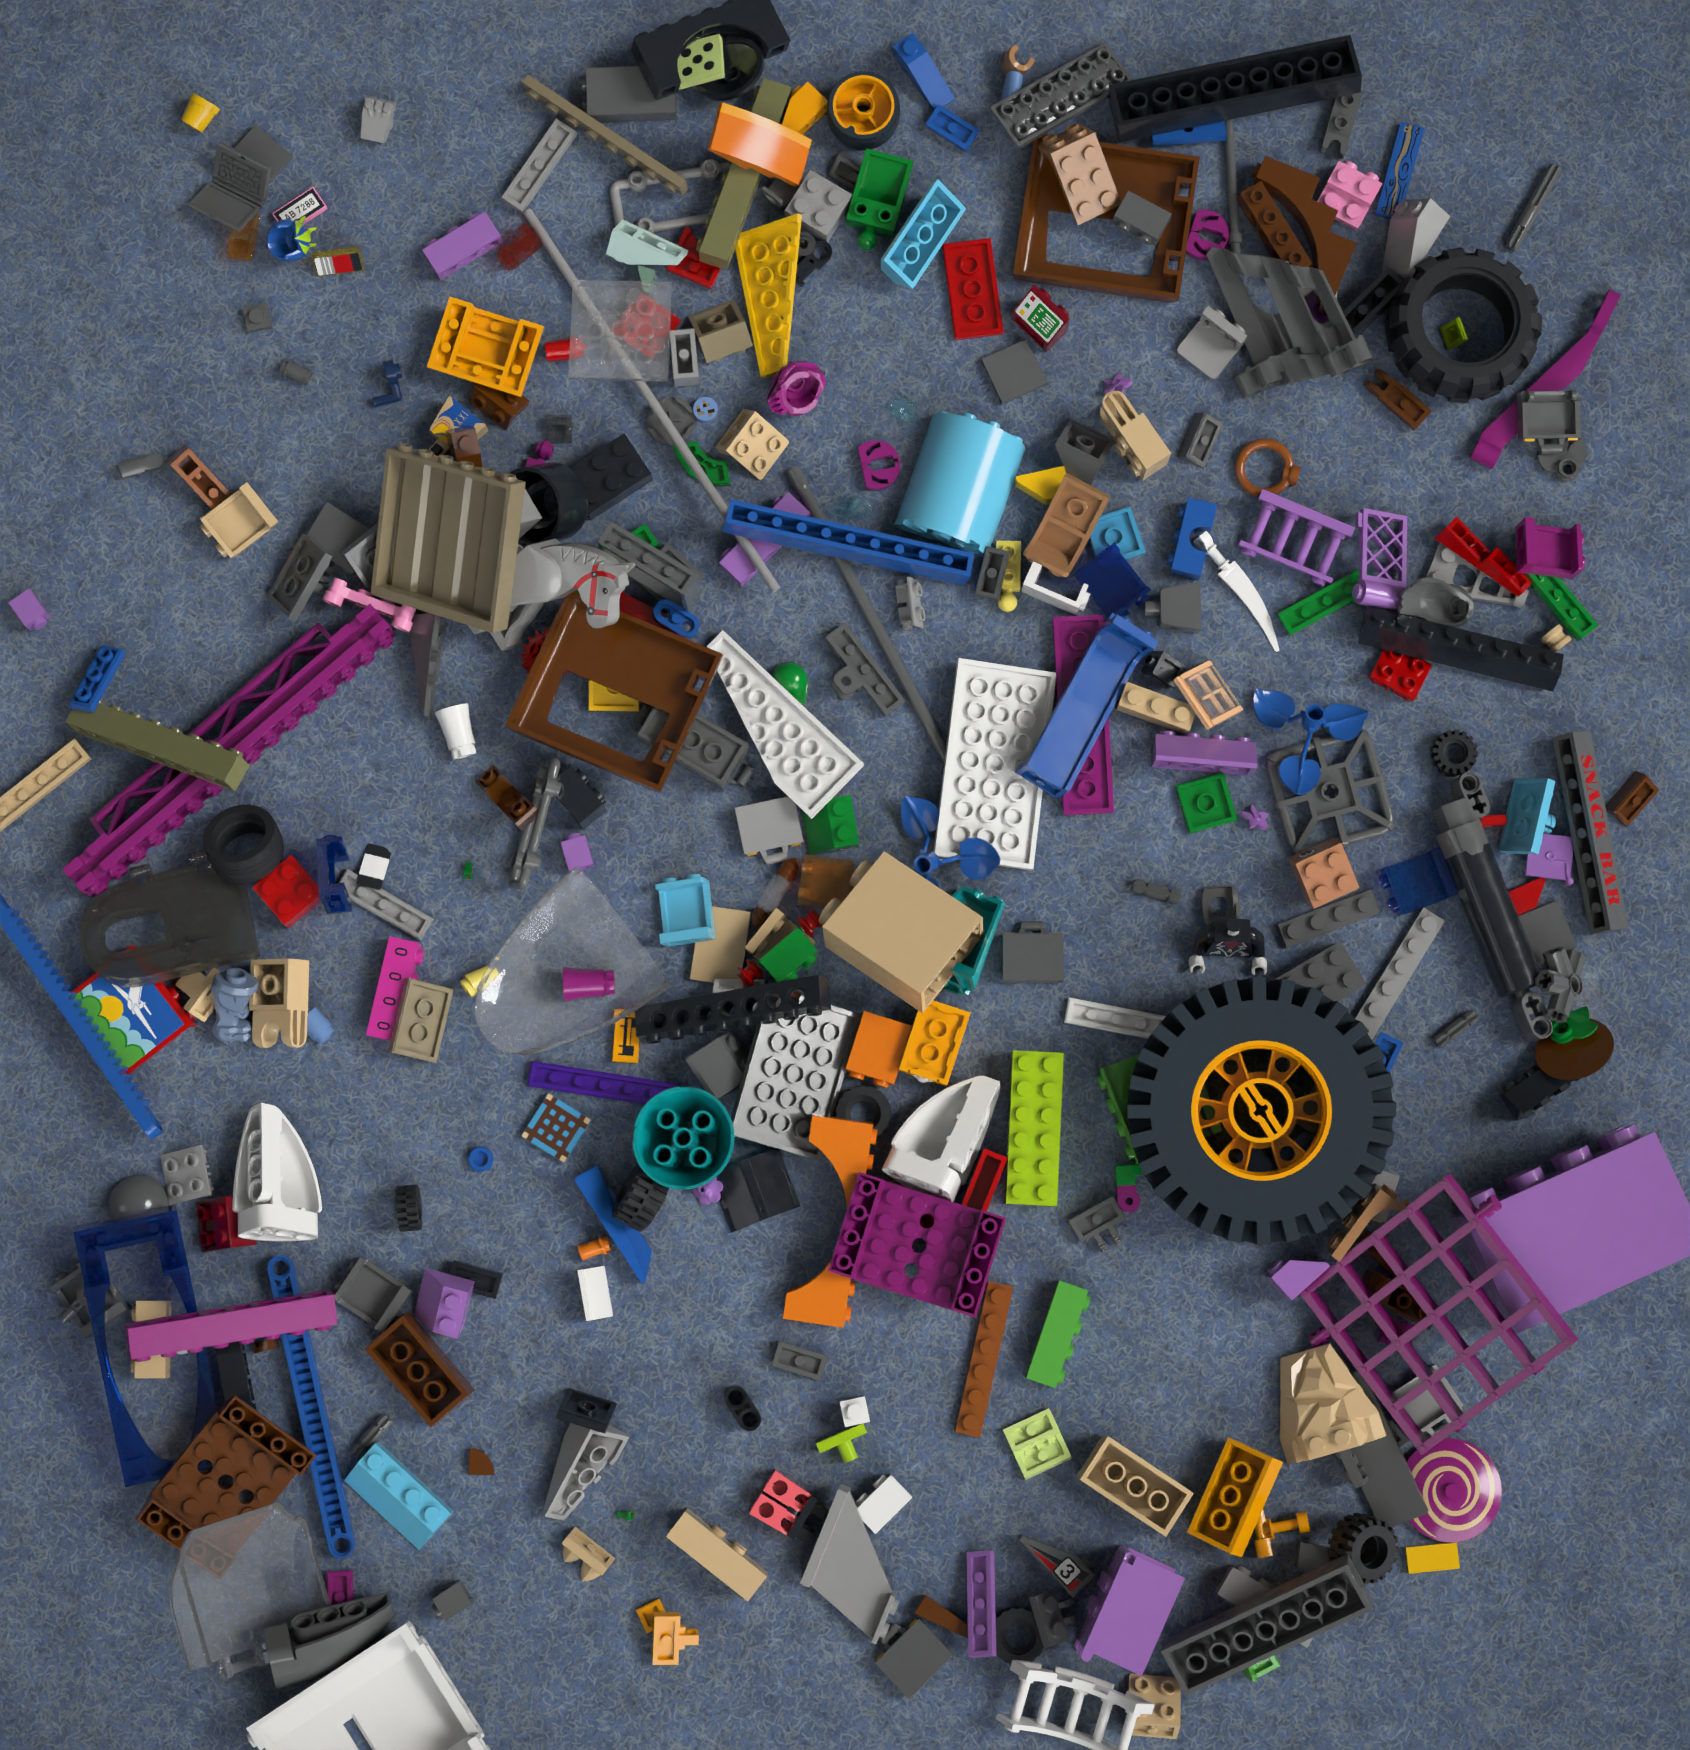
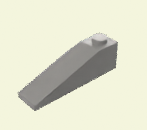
[542,1423,629,1521]

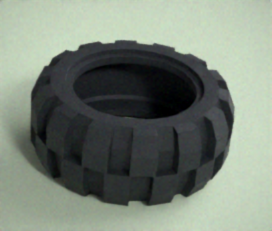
[1386,247,1542,403]

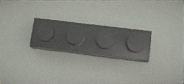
[1277,889,1381,948]

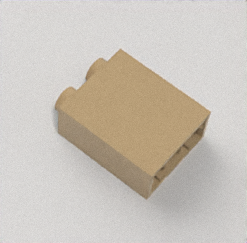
[819,851,983,1013]

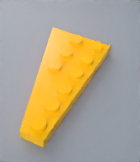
[735,213,802,378]

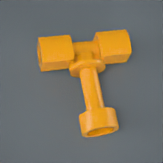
[1254,1510,1310,1558]

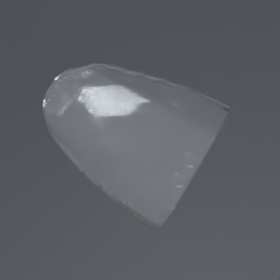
[474,866,671,1055]

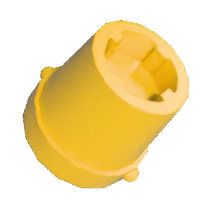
[181,92,220,133]

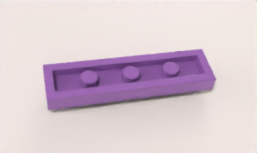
[966,1550,996,1658]

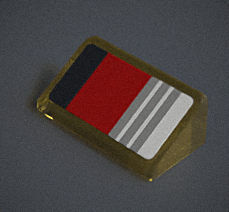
[311,246,365,277]

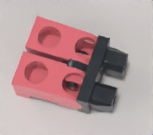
[749,1469,828,1542]

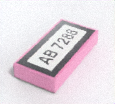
[272,187,328,225]

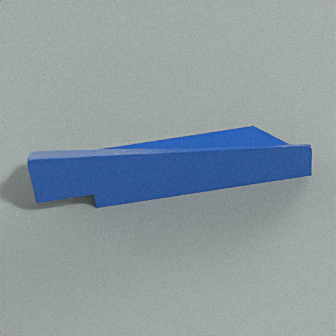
[574,1166,652,1284]

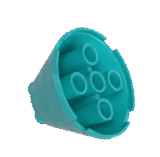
[632,1087,735,1190]

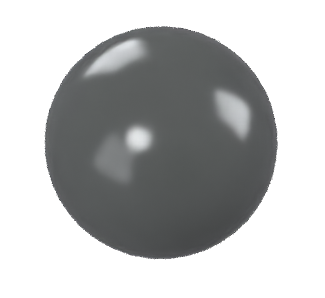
[108,1174,169,1235]

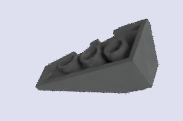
[408,613,447,720]

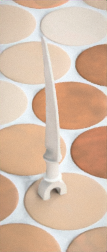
[1193,531,1279,652]

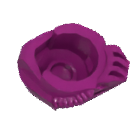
[766,361,826,416]

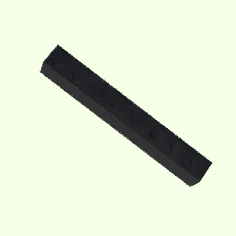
[1358,606,1564,692]

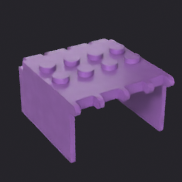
[1074,1545,1185,1676]

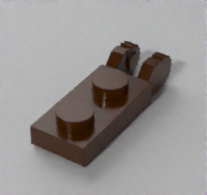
[1364,369,1432,431]

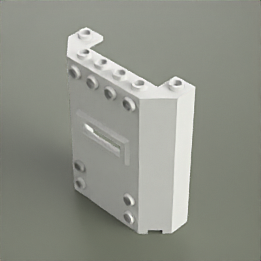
[246,1621,490,1750]

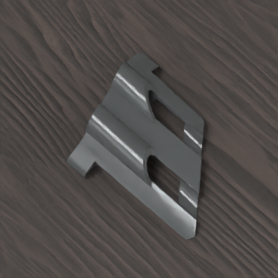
[1206,247,1373,399]

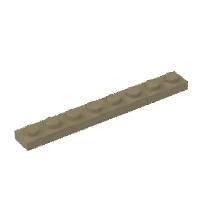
[522,75,688,197]

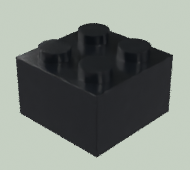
[556,766,607,830]

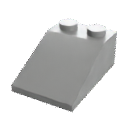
[1381,198,1450,278]

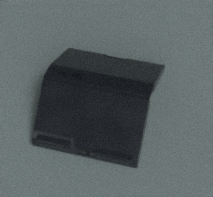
[716,1148,800,1233]

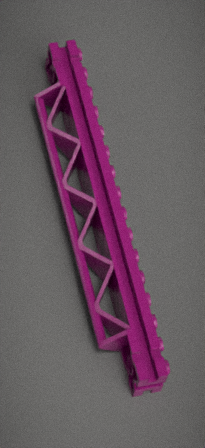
[62,604,396,898]

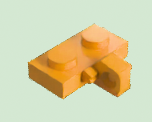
[652,1612,699,1665]

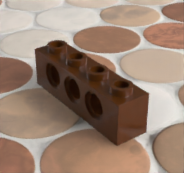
[1238,181,1313,267]

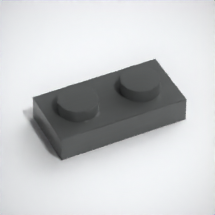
[772,1341,828,1381]

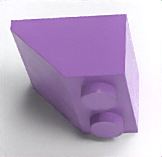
[1265,1260,1330,1301]
[414,1268,475,1339]

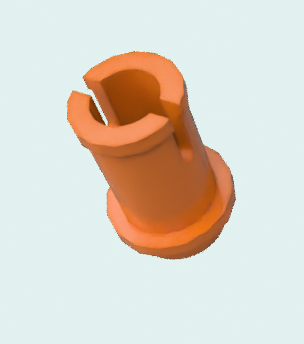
[578,1235,612,1261]

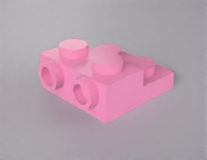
[1317,161,1382,231]

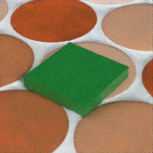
[1175,772,1237,834]

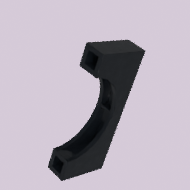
[630,0,791,100]

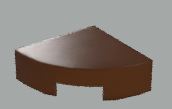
[252,1339,279,1354]
[469,1448,495,1475]

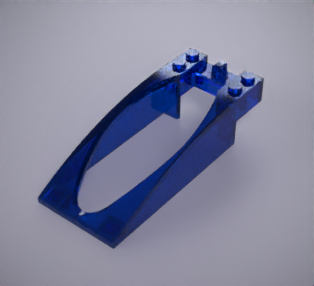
[73,1204,217,1487]

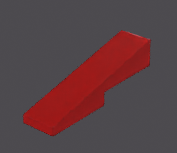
[1434,517,1532,597]

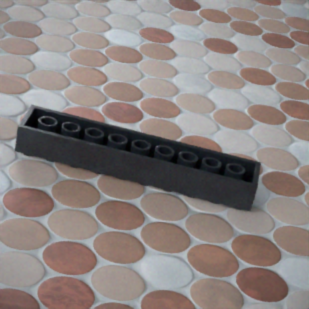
[1109,35,1362,142]

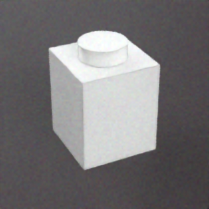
[840,1395,870,1427]

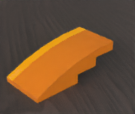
[708,102,812,187]

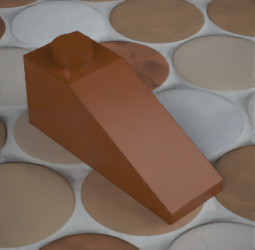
[166,444,232,510]

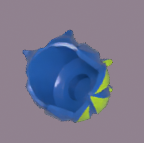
[266,216,317,262]

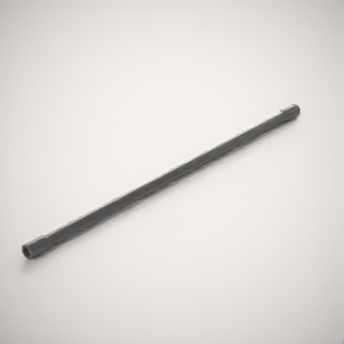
[786,466,947,765]

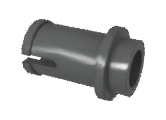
[279,359,313,385]

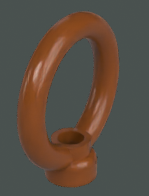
[1235,438,1301,497]

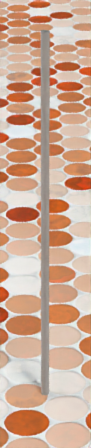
[523,209,781,593]

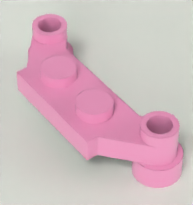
[322,577,416,633]

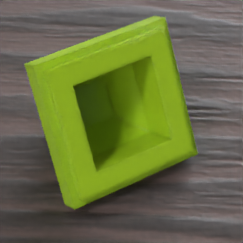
[1440,317,1468,350]

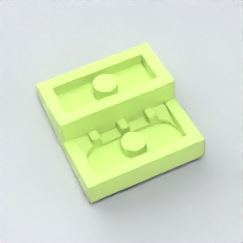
[1003,1408,1072,1480]

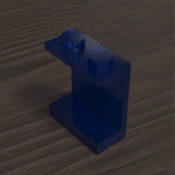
[1378,847,1458,917]

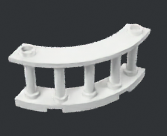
[996,1660,1155,1750]

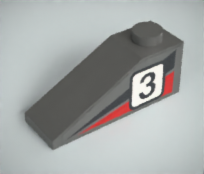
[1019,1535,1095,1597]

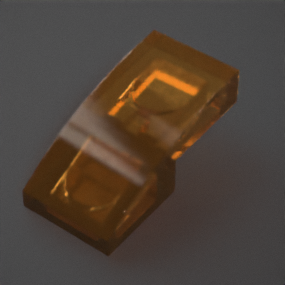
[227,213,261,261]

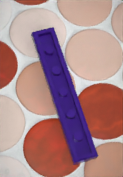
[527,1061,681,1104]

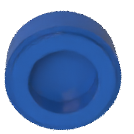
[468,1146,494,1172]

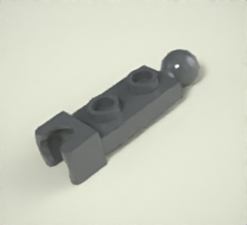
[1320,76,1363,159]

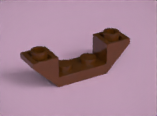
[475,765,538,831]

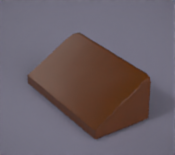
[1605,771,1659,827]

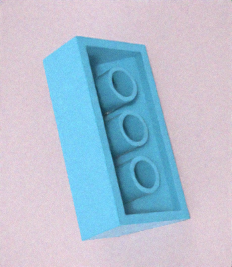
[881,178,966,289]
[344,1442,454,1550]

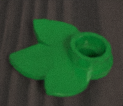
[1550,1006,1598,1044]

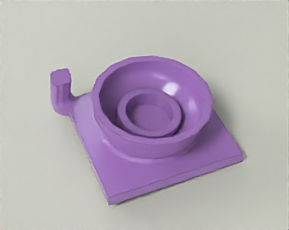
[1525,834,1574,886]

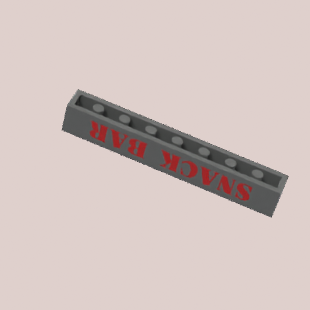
[1552,731,1629,935]

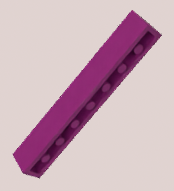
[124,1290,337,1362]

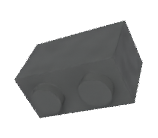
[1112,191,1172,246]

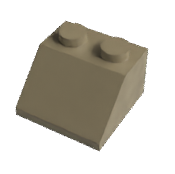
[688,299,753,363]

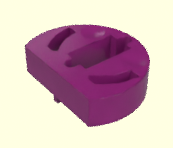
[1186,210,1229,260]
[858,440,900,491]

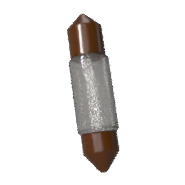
[751,858,799,928]

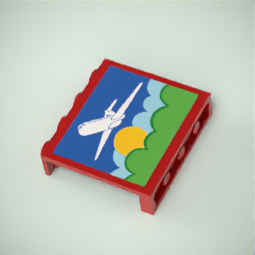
[72,945,198,1076]

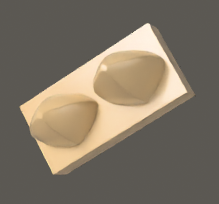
[562,1527,616,1582]

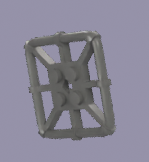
[1266,729,1395,855]

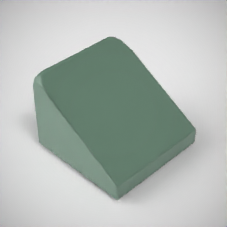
[637,265,657,298]

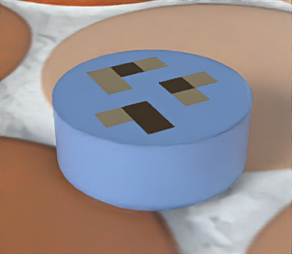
[693,397,718,423]

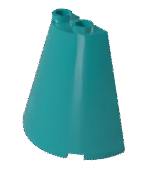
[943,886,1005,995]

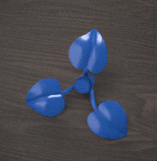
[1253,689,1369,795]
[901,795,1001,889]

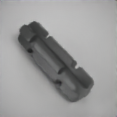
[1132,879,1181,904]
[1433,1010,1479,1048]
[351,1414,393,1458]

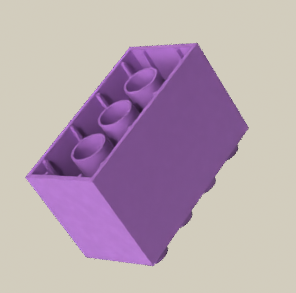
[1450,1124,1690,1333]

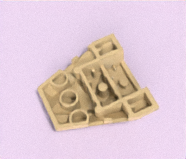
[1280,1343,1387,1464]

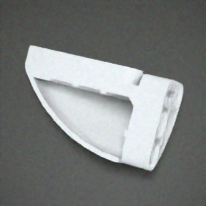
[882,1076,1001,1202]

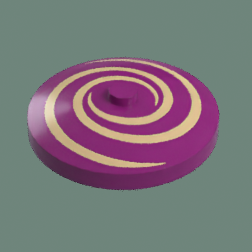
[1406,1438,1502,1543]

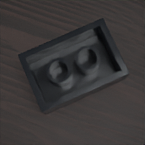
[571,433,653,520]

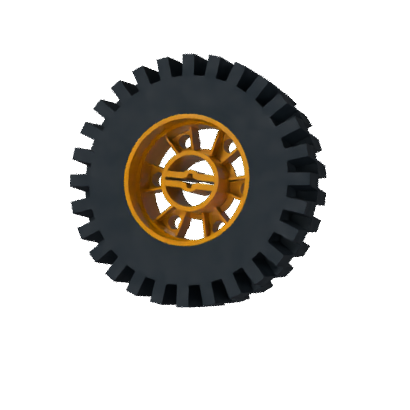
[1127,977,1396,1245]

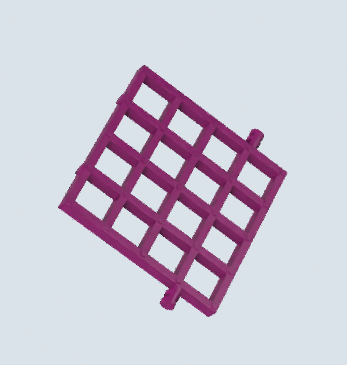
[1300,1174,1579,1455]

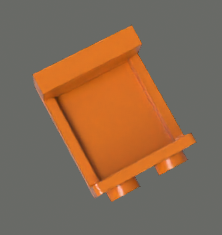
[846,1011,912,1088]

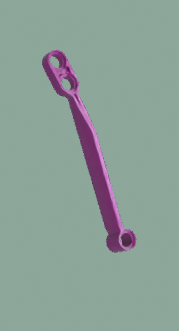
[1469,289,1621,470]

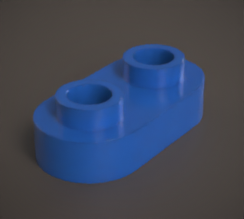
[652,599,700,639]

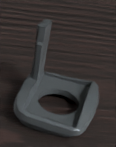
[1201,885,1240,926]

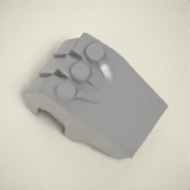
[360,96,396,143]

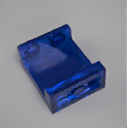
[1073,542,1151,618]
[316,835,352,914]

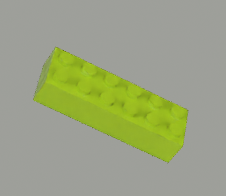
[1005,1050,1064,1207]

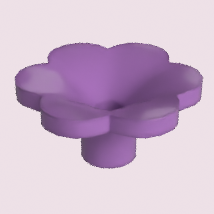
[693,1178,723,1205]

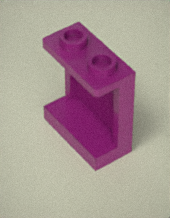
[1515,517,1585,579]

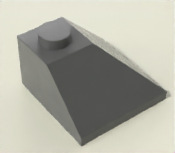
[1055,420,1114,485]

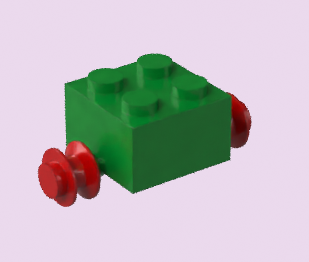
[737,909,823,986]

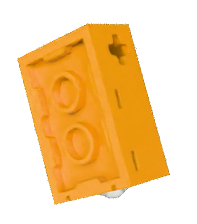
[899,1000,971,1087]

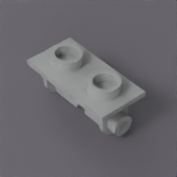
[895,576,925,630]

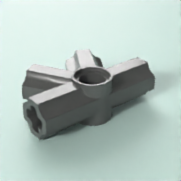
[1535,946,1586,1023]

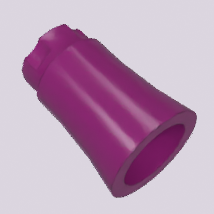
[563,967,615,1002]

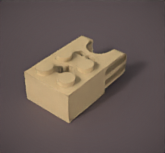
[1099,391,1171,481]
[249,958,309,1048]

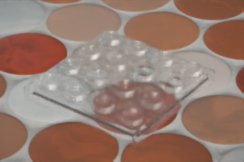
[568,280,673,382]

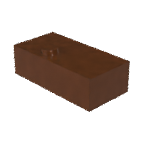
[365,1313,475,1428]

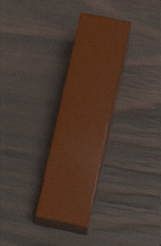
[914,1594,968,1638]

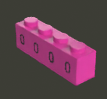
[366,936,424,1041]

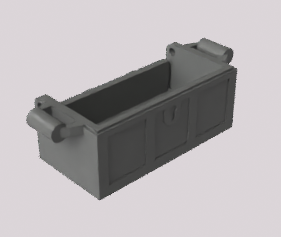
[634,704,755,792]

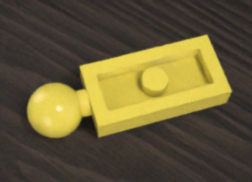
[996,540,1021,612]

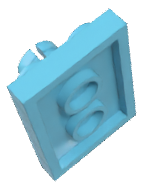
[1498,778,1556,854]

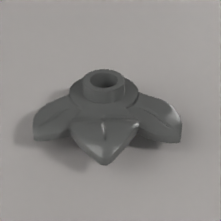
[1538,439,1587,482]

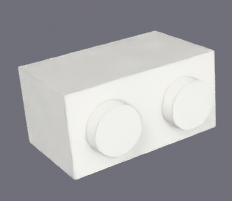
[855,1474,912,1534]

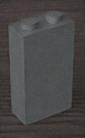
[582,66,677,123]

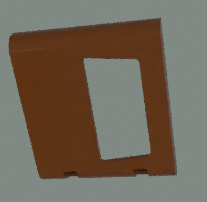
[1013,134,1200,303]
[505,592,724,793]

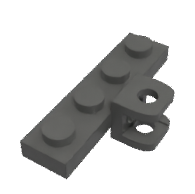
[825,623,905,717]

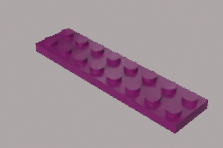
[1053,615,1114,816]

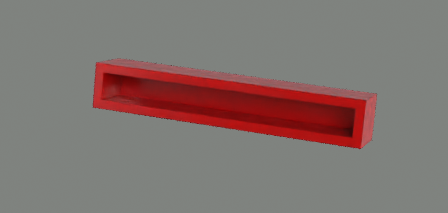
[961,1148,1008,1211]

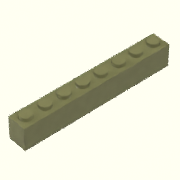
[696,78,792,270]
[65,701,250,791]

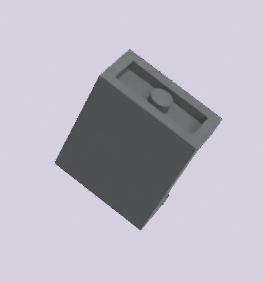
[332,1257,414,1333]
[50,1258,131,1339]

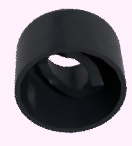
[509,462,588,546]

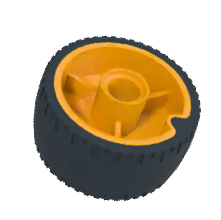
[827,71,900,150]

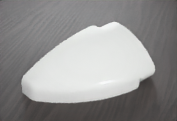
[232,1103,322,1241]

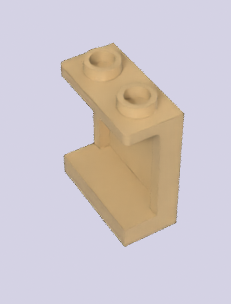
[199,482,279,559]

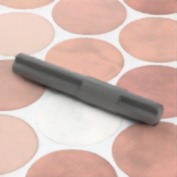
[1506,164,1561,252]

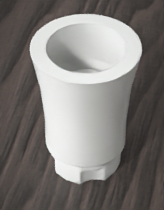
[435,703,476,760]

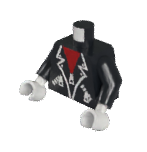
[1188,918,1267,975]

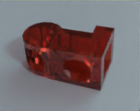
[497,222,543,271]

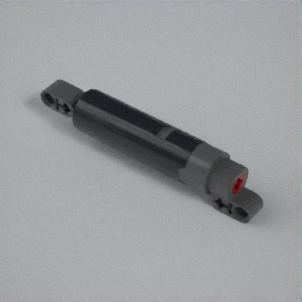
[1432,772,1553,1042]

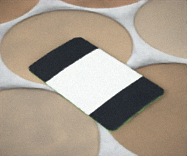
[356,844,391,890]

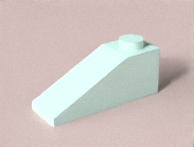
[606,219,688,265]

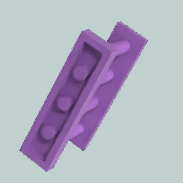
[1238,489,1355,586]

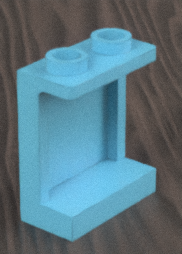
[655,874,716,947]

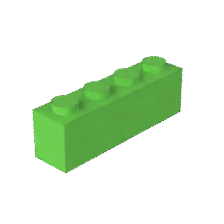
[1025,1280,1091,1388]

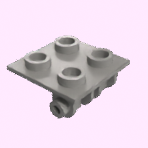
[160,1145,214,1205]

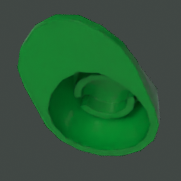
[772,661,808,706]

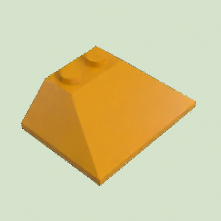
[427,296,544,397]

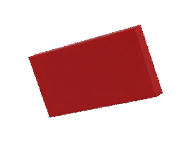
[942,238,1004,341]

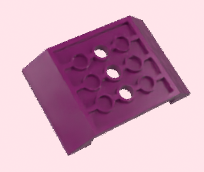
[828,1172,1006,1318]

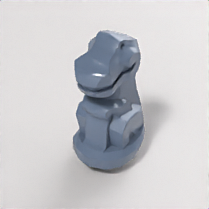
[211,968,259,1044]

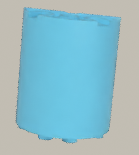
[893,411,1025,557]

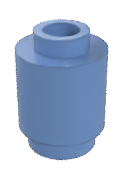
[307,1007,335,1045]

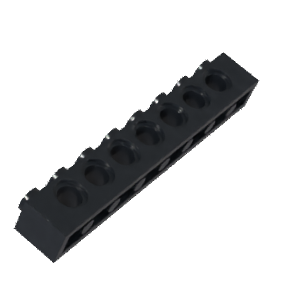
[635,975,831,1044]

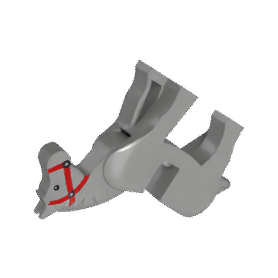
[468,467,635,651]

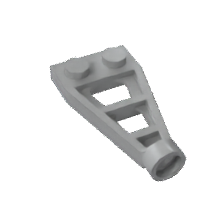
[1426,543,1529,609]

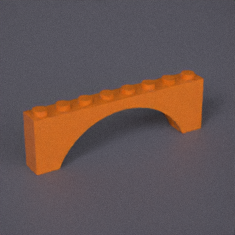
[783,1114,878,1328]

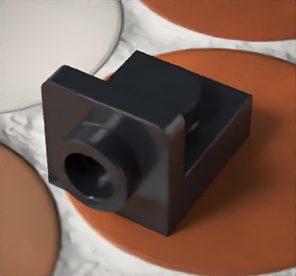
[1141,651,1186,688]

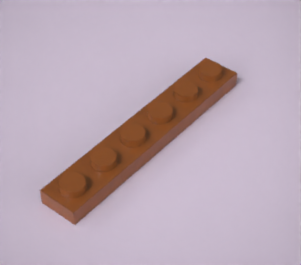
[955,1281,1013,1438]

